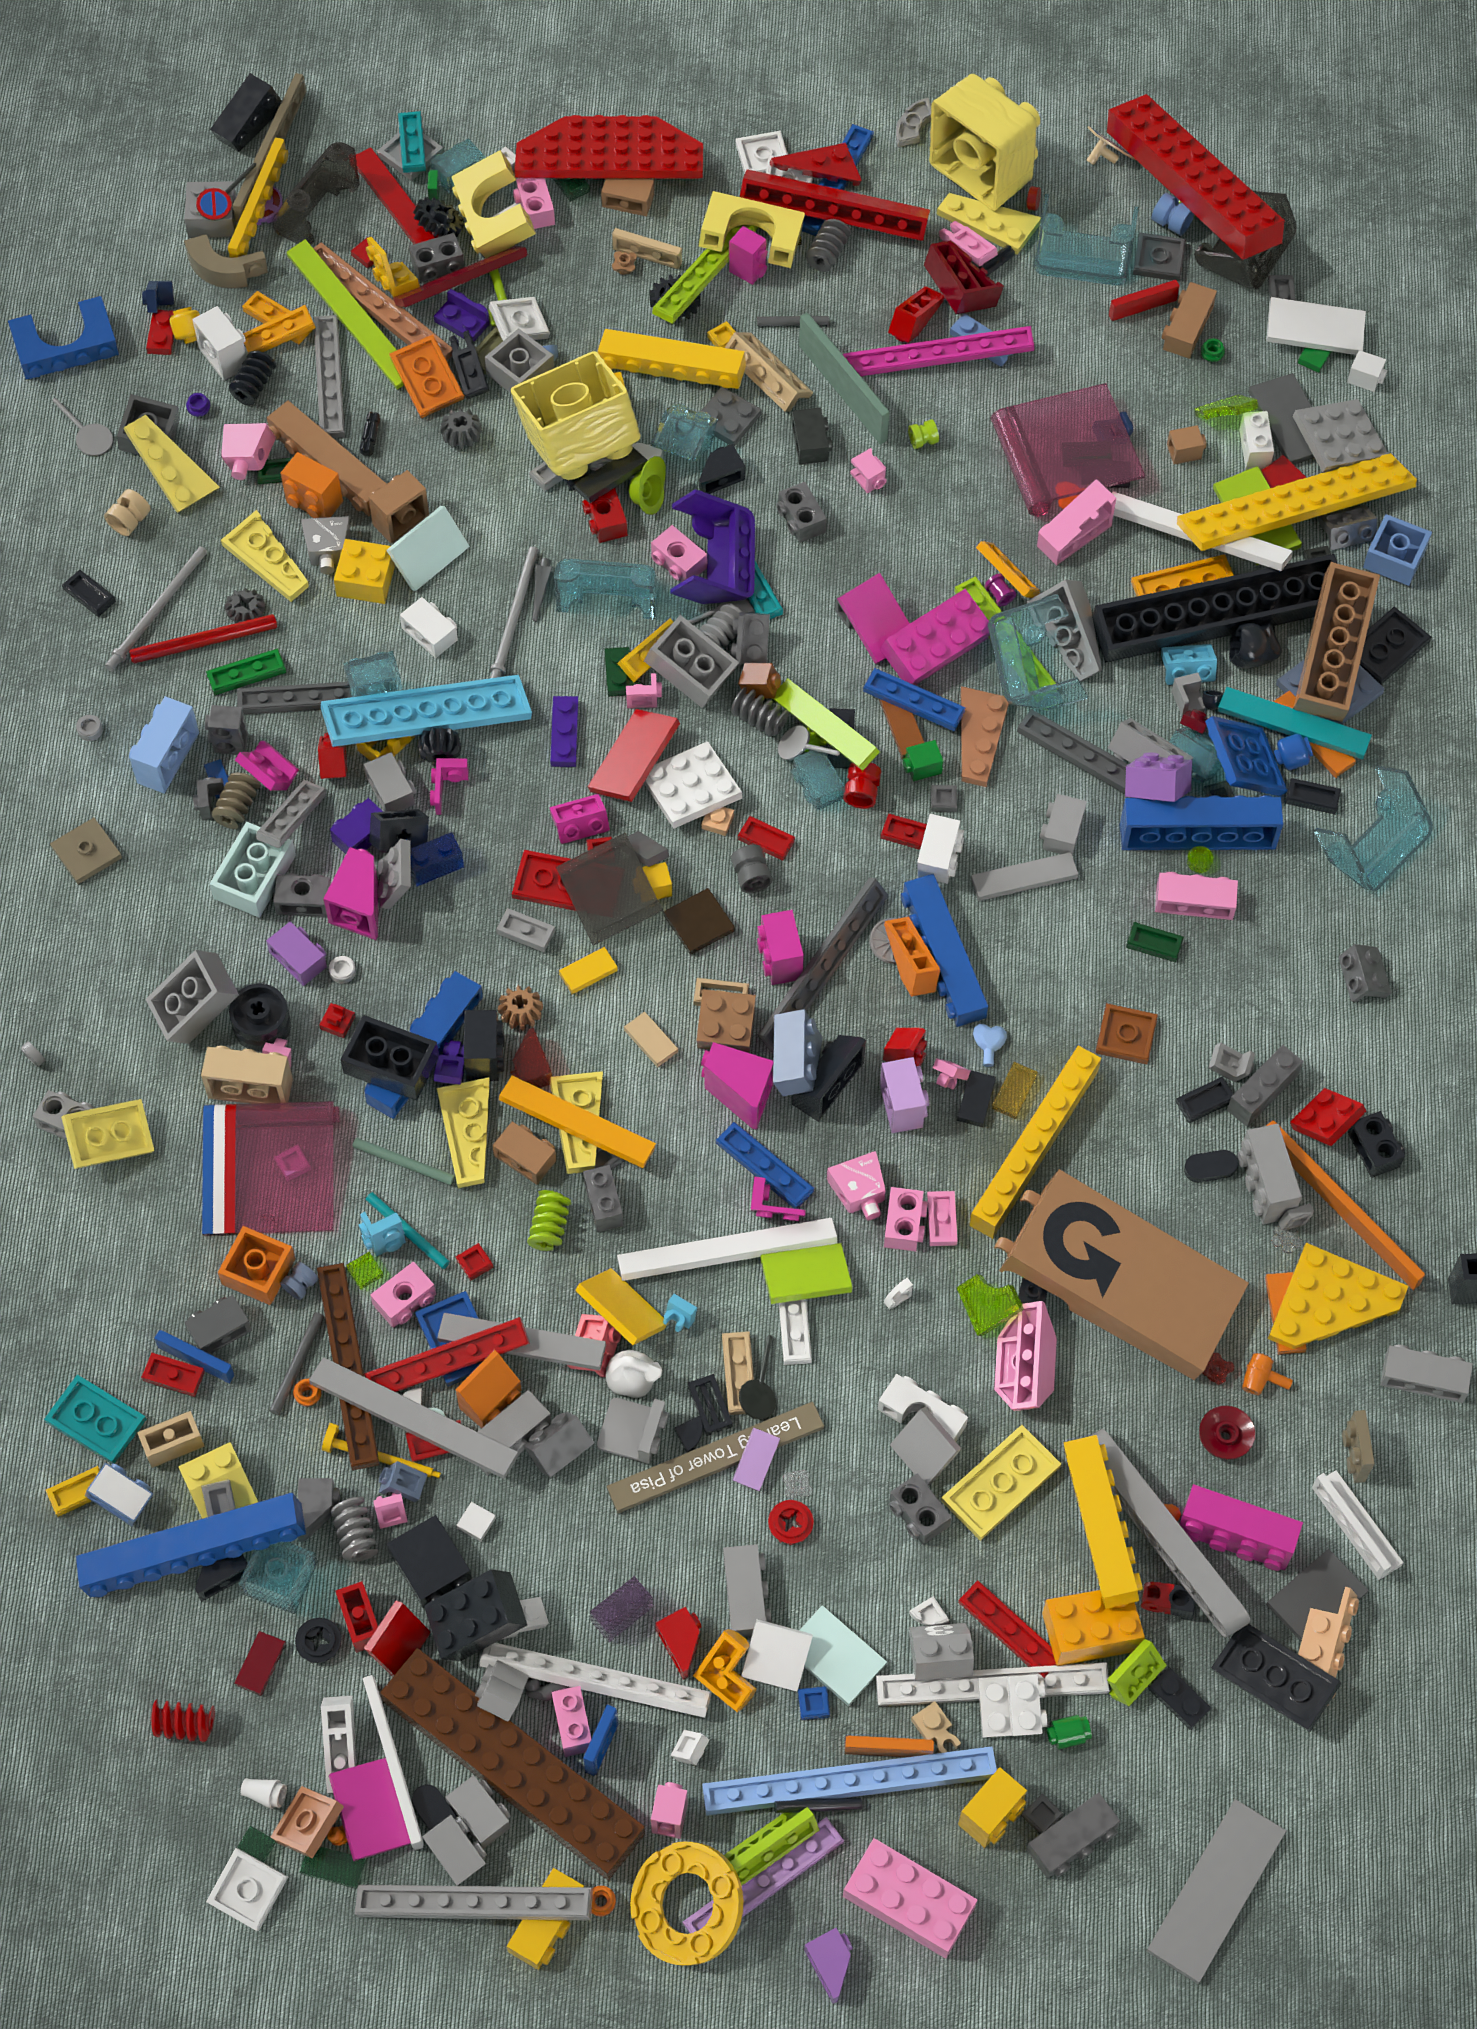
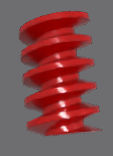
[151,1699,215,1743]

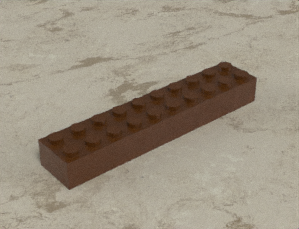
[380,1648,645,1881]

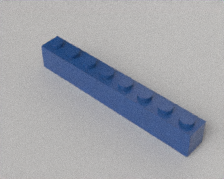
[76,1493,306,1598]

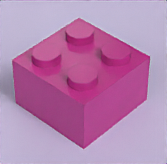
[757,910,804,985]

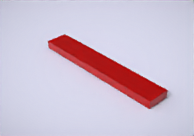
[351,147,439,245]
[364,1317,530,1392]

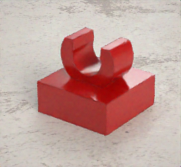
[319,1003,355,1038]

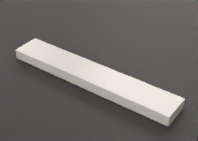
[363,1675,424,1851]

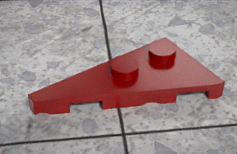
[770,143,862,186]

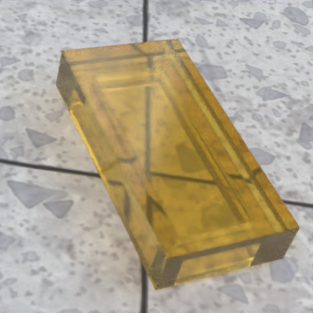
[992,1062,1038,1119]

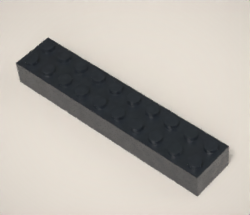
[1092,554,1338,663]

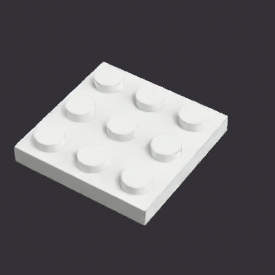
[644,741,743,829]

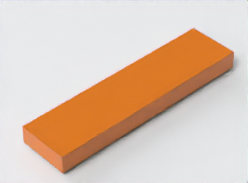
[1273,690,1356,778]

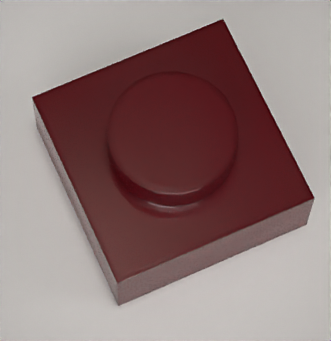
[1180,709,1208,734]

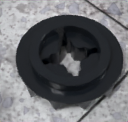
[295,1618,341,1664]

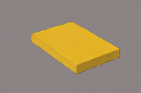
[575,1268,669,1345]

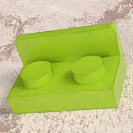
[1107,1639,1167,1706]

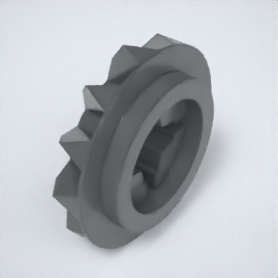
[225,587,265,623]

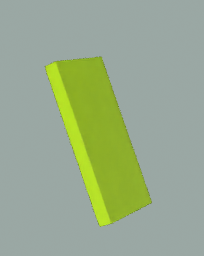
[1213,466,1302,566]

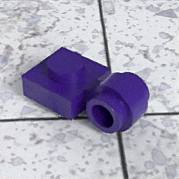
[434,1040,465,1085]

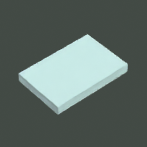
[386,506,470,591]
[799,1605,887,1706]

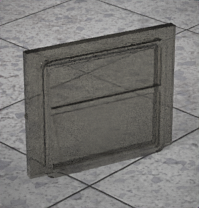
[556,833,663,946]

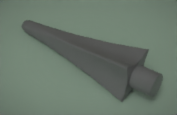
[532,558,553,622]

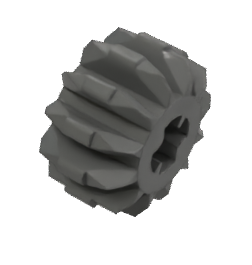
[440,407,482,450]

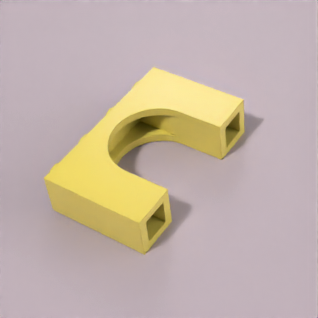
[452,150,536,258]
[699,191,805,268]

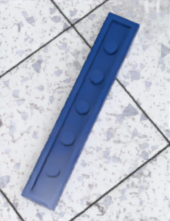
[802,124,874,236]

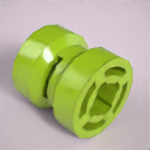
[908,419,939,449]

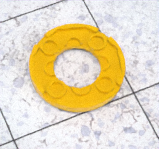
[630,1841,744,1966]

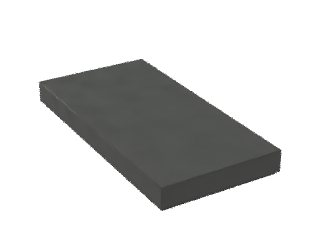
[1248,373,1315,465]

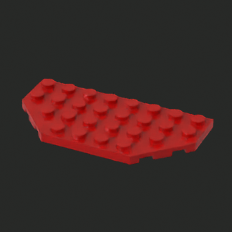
[515,115,703,179]

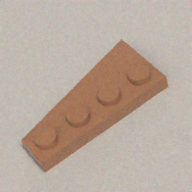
[960,686,1010,787]

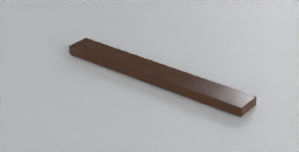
[317,1263,380,1471]

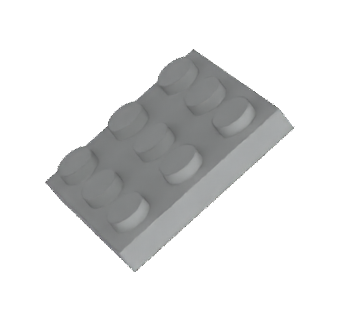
[1292,399,1388,473]

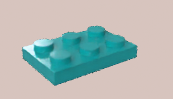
[44,1374,147,1464]

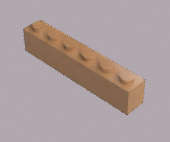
[267,400,387,516]

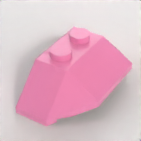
[994,1301,1057,1411]

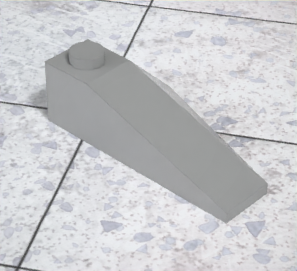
[1027,579,1102,682]

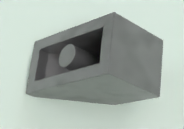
[298,1478,340,1542]

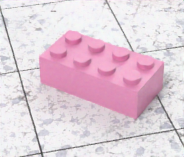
[843,1838,977,1959]

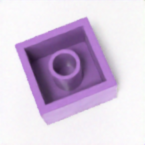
[1125,752,1192,802]

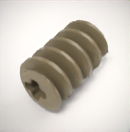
[212,772,261,829]

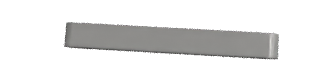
[1088,1429,1251,1638]

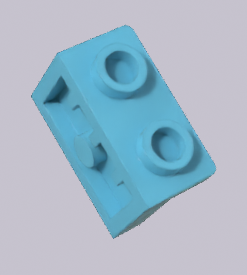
[1161,644,1217,685]

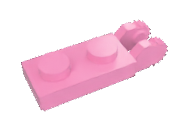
[939,221,998,267]

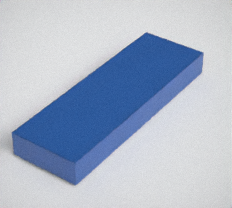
[154,1330,235,1384]

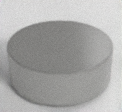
[76,715,103,741]
[21,1041,46,1067]

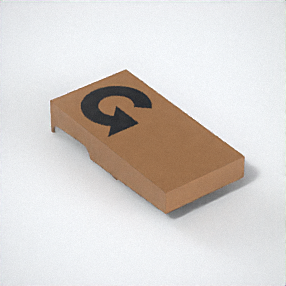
[994,1169,1249,1380]

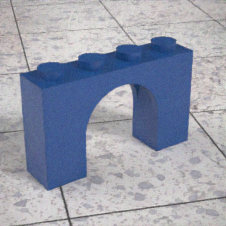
[8,296,119,379]

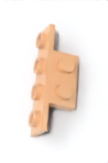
[1298,1587,1359,1706]

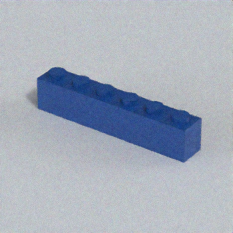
[900,874,988,1027]
[364,971,483,1119]

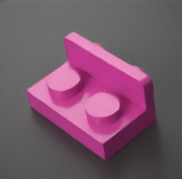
[235,741,299,791]
[549,794,610,844]

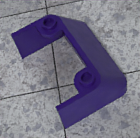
[670,489,755,604]

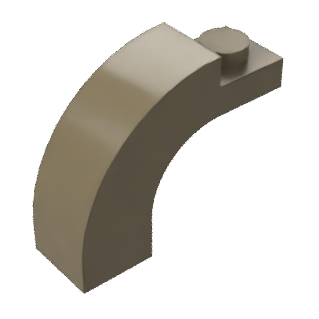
[184,234,268,288]

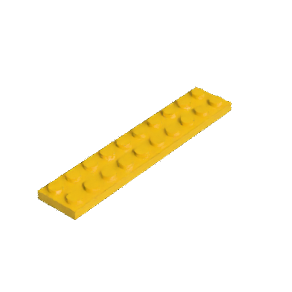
[1177,453,1417,551]

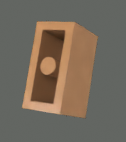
[601,178,654,217]
[492,1121,556,1185]

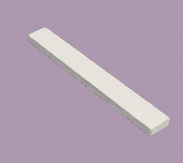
[1112,492,1293,571]
[617,1218,837,1281]
[479,1643,712,1718]
[876,1663,1110,1707]

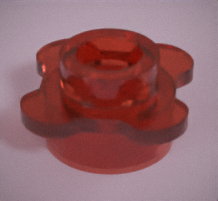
[1202,1353,1234,1385]

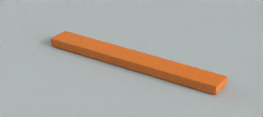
[1266,1120,1425,1290]

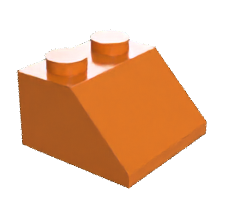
[455,1350,522,1428]

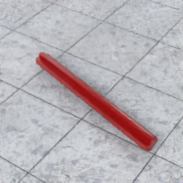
[129,614,277,663]

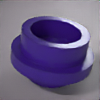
[186,393,211,417]

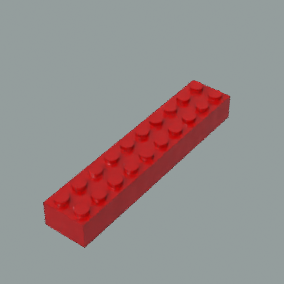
[1107,94,1285,260]

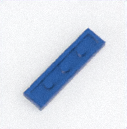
[863,668,966,731]
[716,1122,814,1209]

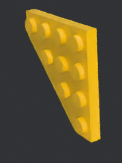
[1267,1243,1408,1349]

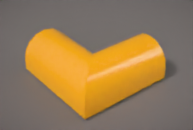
[693,1629,757,1712]

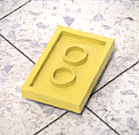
[61,1099,154,1169]

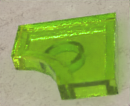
[1194,394,1259,420]
[956,1274,1024,1336]

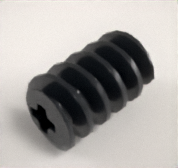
[229,351,277,406]

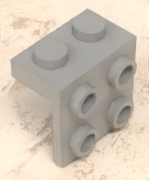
[597,1398,669,1464]

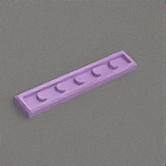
[683,1817,844,1933]

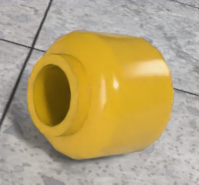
[170,307,200,344]

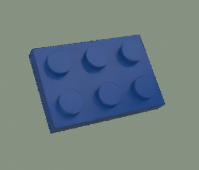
[415,1291,483,1387]

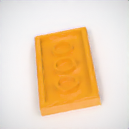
[1131,554,1234,596]

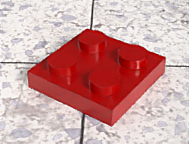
[1290,1088,1367,1146]

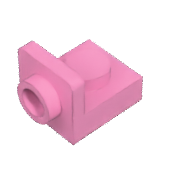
[626,673,662,708]

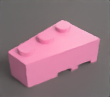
[1037,479,1116,565]

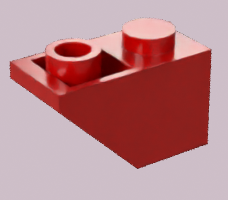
[318,732,347,779]
[883,1028,928,1066]

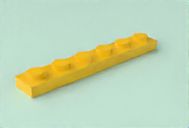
[228,137,289,258]

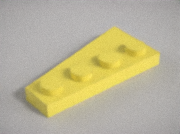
[937,193,1042,255]
[124,415,220,513]
[221,510,309,602]
[550,1071,603,1174]
[437,1077,490,1188]

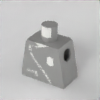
[301,516,351,574]

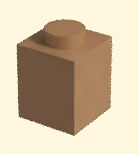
[1167,425,1207,464]

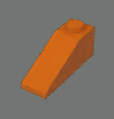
[884,917,940,997]

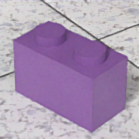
[266,921,327,986]

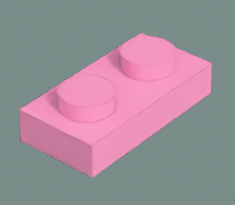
[927,1191,957,1246]

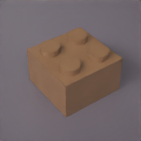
[368,470,429,543]
[696,989,756,1053]

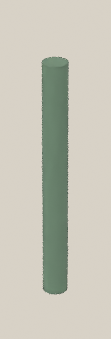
[353,1137,455,1185]

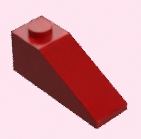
[888,286,945,343]

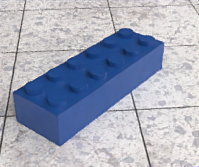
[1120,795,1283,850]

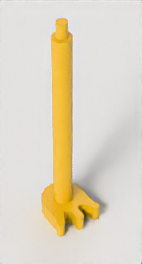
[322,1423,441,1478]

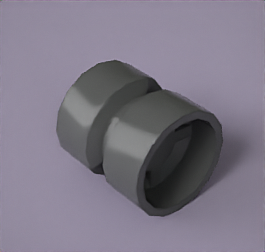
[730,844,773,893]

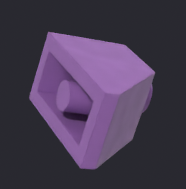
[804,1928,853,2004]

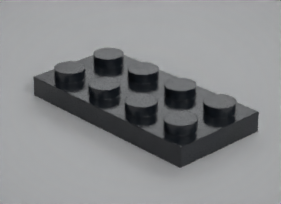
[1211,1624,1341,1732]

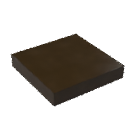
[663,888,735,955]

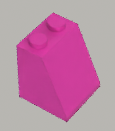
[323,847,378,940]
[701,1042,774,1130]

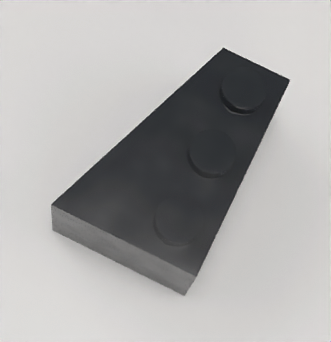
[210,73,282,152]

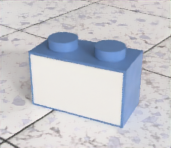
[85,1463,153,1527]

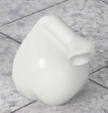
[606,1350,662,1398]

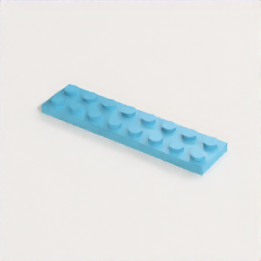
[321,675,532,747]

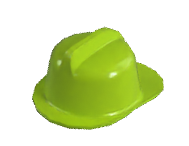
[629,456,666,515]

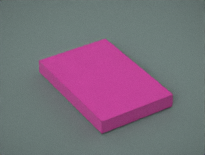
[837,573,910,664]
[328,1758,411,1861]

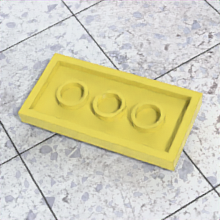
[941,1425,1061,1541]

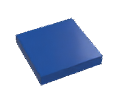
[583,1704,619,1777]

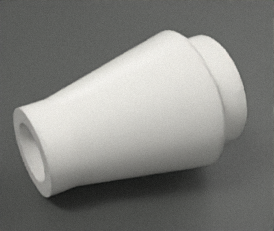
[241,1778,287,1809]

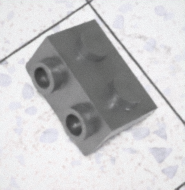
[1338,944,1392,1002]

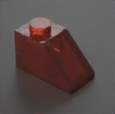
[510,1027,552,1088]

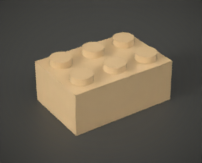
[201,1046,293,1108]

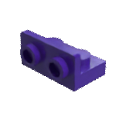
[434,289,489,342]

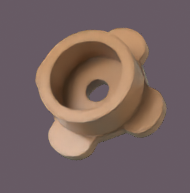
[612,251,637,275]

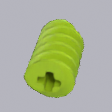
[527,1190,571,1251]

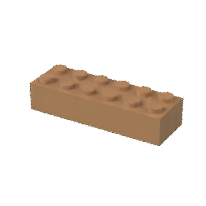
[1293,562,1380,722]

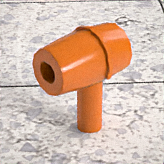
[1242,1353,1293,1395]

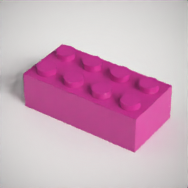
[880,589,994,685]
[1179,1484,1303,1571]

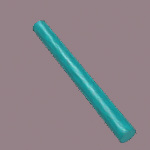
[366,1192,450,1269]

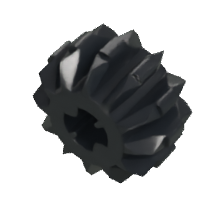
[418,727,461,763]

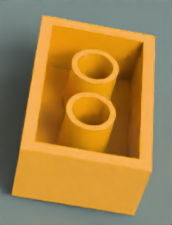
[1042,1590,1145,1666]

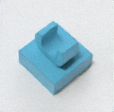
[663,1294,697,1332]

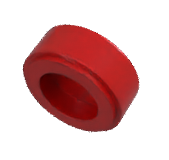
[1027,186,1041,211]

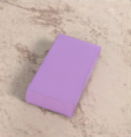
[732,1428,780,1491]

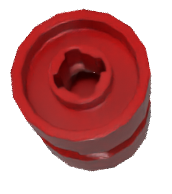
[843,762,882,809]

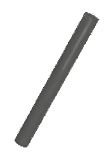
[269,1312,324,1415]

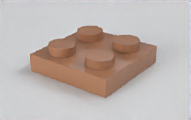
[270,1786,344,1859]

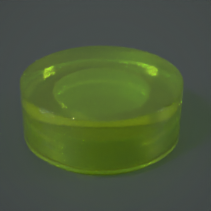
[1187,846,1214,873]

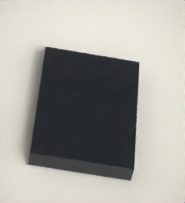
[1359,606,1432,685]

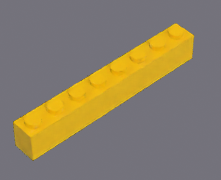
[969,1045,1101,1239]

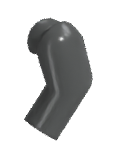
[525,1678,569,1701]

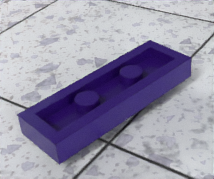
[550,696,579,767]

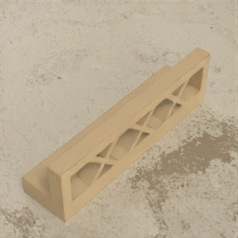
[725,332,813,412]

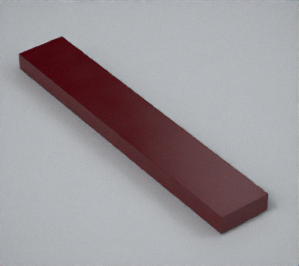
[393,246,528,308]

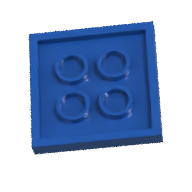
[1205,716,1287,797]

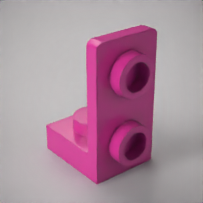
[430,758,469,815]
[751,1177,806,1221]

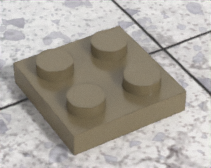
[1342,1410,1375,1483]

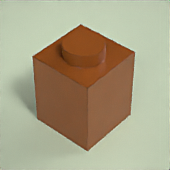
[738,663,781,698]

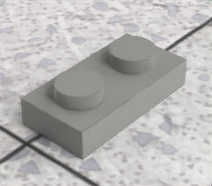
[496,908,555,952]

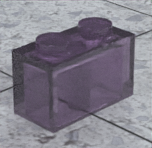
[590,1576,653,1643]

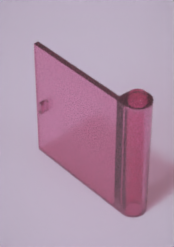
[991,383,1145,517]

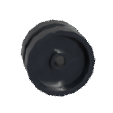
[229,983,291,1052]

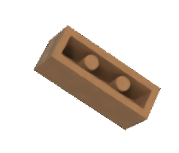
[1161,282,1217,359]

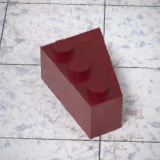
[924,240,1004,315]

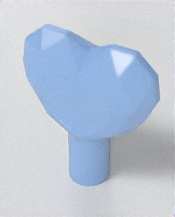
[973,1024,1007,1067]

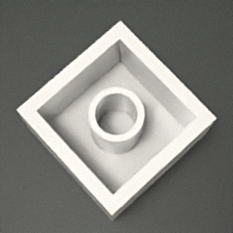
[192,306,248,381]
[917,814,964,884]

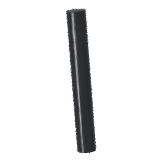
[774,1798,862,1813]

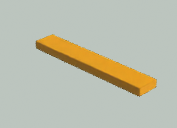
[499,1076,656,1168]

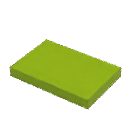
[761,1243,852,1304]

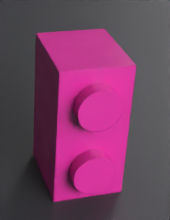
[729,226,768,285]

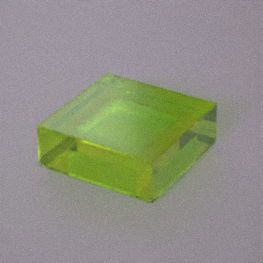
[346,1252,384,1290]

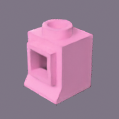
[850,448,887,494]

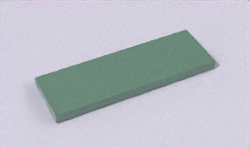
[799,313,890,445]

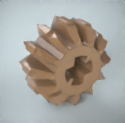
[498,984,543,1031]

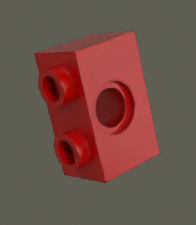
[582,488,628,543]
[335,1581,378,1653]

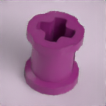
[984,573,1016,607]

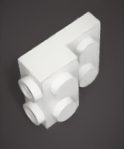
[978,1674,1047,1737]

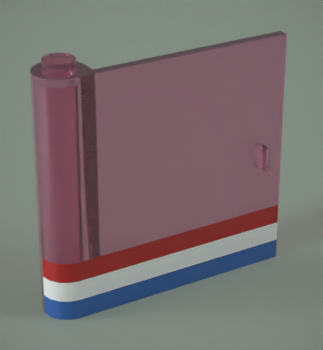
[202,1101,340,1235]

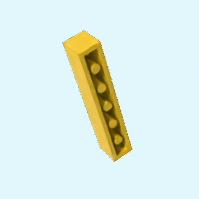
[597,329,746,389]
[1063,1435,1143,1609]

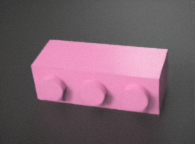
[1155,872,1238,920]

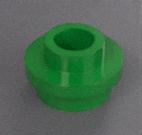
[1201,338,1225,362]

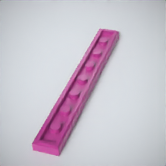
[843,326,1034,376]

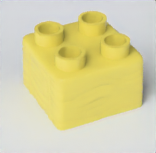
[929,74,1040,211]
[511,351,641,480]

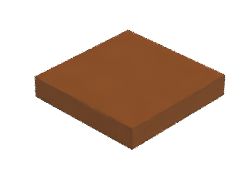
[1095,1003,1158,1065]

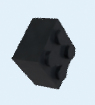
[464,1010,505,1082]

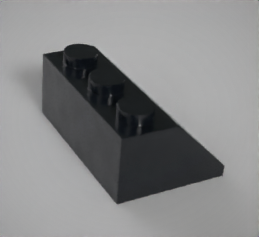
[792,1035,866,1122]

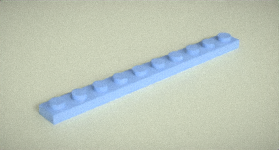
[702,1747,997,1816]

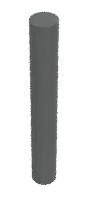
[757,316,829,326]

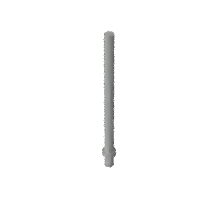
[105,546,207,672]
[490,547,539,678]

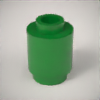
[1047,1715,1092,1750]

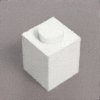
[1347,350,1387,392]

